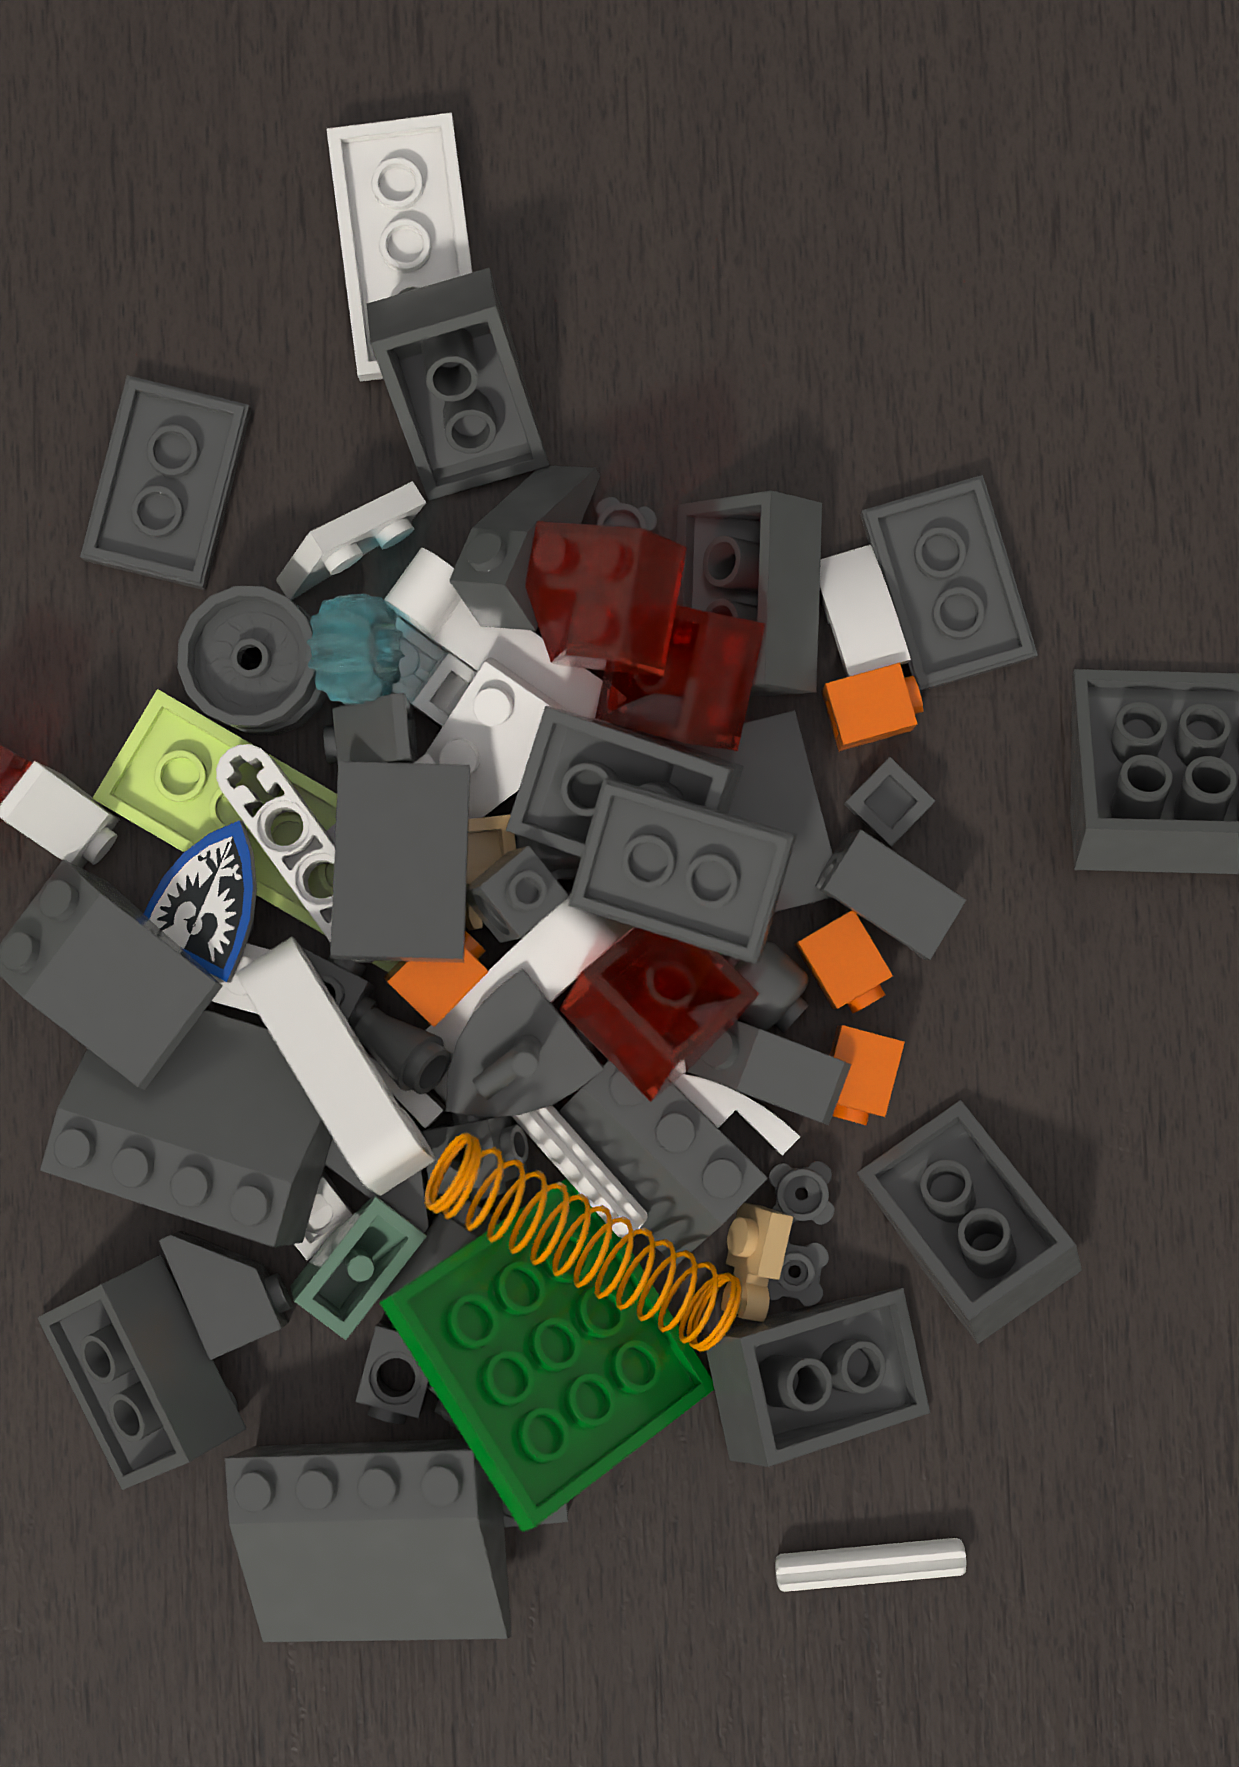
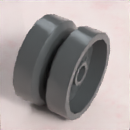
[177,586,334,736]

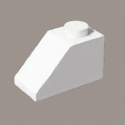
[0,761,120,868]

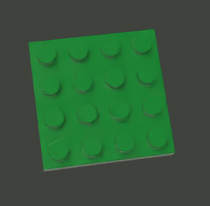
[379,1178,715,1532]

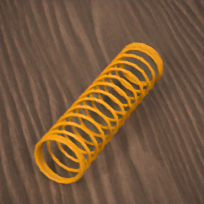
[425,1132,742,1352]

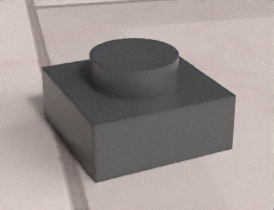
[844,757,935,848]

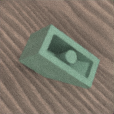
[290,1195,427,1340]

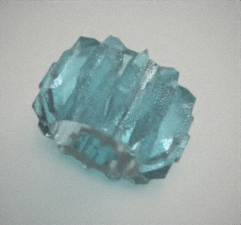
[306,594,405,704]

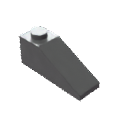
[449,465,601,631]

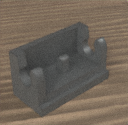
[815,830,966,960]

